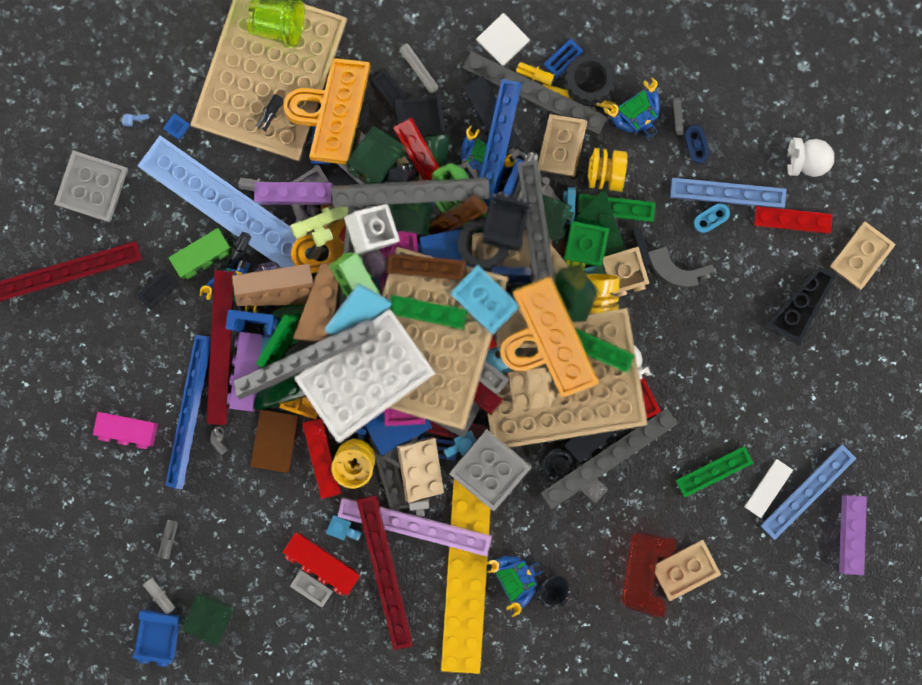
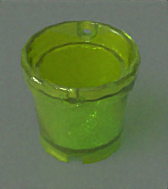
[247,0,305,49]

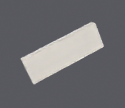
[744,459,793,518]

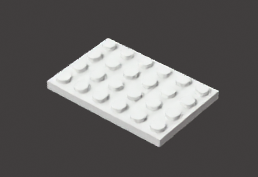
[295,309,436,442]

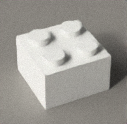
[344,204,400,255]

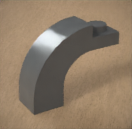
[648,246,715,288]

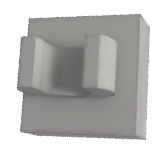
[409,498,429,517]

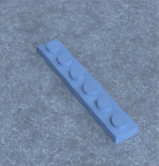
[670,178,786,209]
[760,445,857,540]

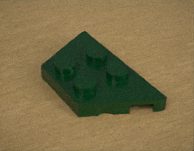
[574,189,626,257]
[254,370,307,410]

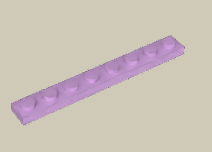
[338,497,492,556]

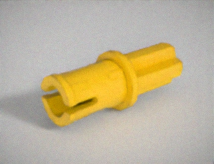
[516,62,555,86]

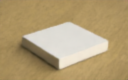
[476,13,530,66]

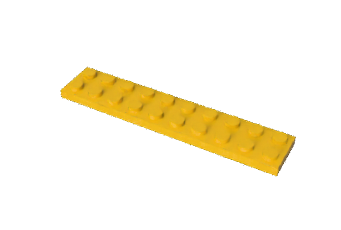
[441,478,491,674]

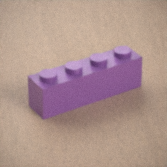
[254,182,335,205]
[227,332,264,412]
[839,495,867,575]

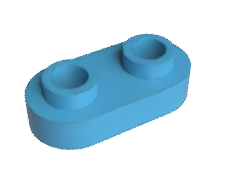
[562,187,576,225]
[693,204,730,233]

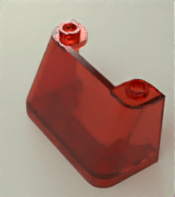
[622,532,676,618]

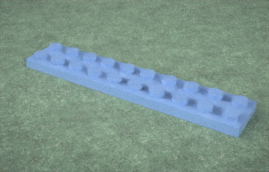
[138,136,315,268]

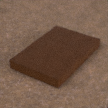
[251,410,299,473]

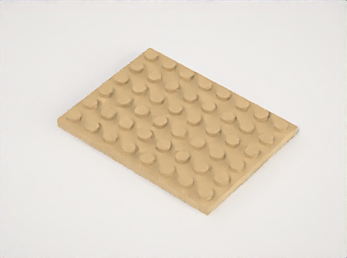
[191,0,347,161]
[382,247,509,430]
[487,308,648,447]

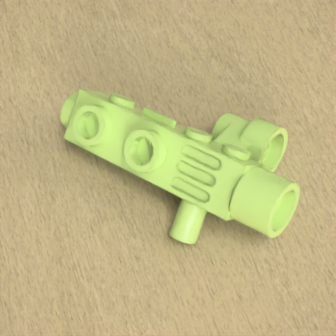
[290,206,348,247]

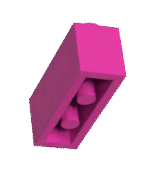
[93,412,158,449]

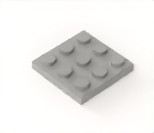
[55,151,128,223]
[449,429,532,511]

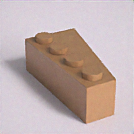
[293,263,340,343]
[232,264,313,306]

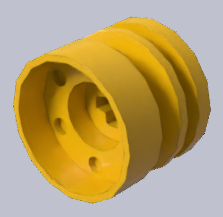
[588,148,627,192]
[578,274,619,314]
[332,439,376,488]

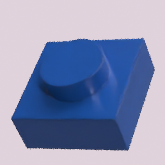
[163,113,191,141]

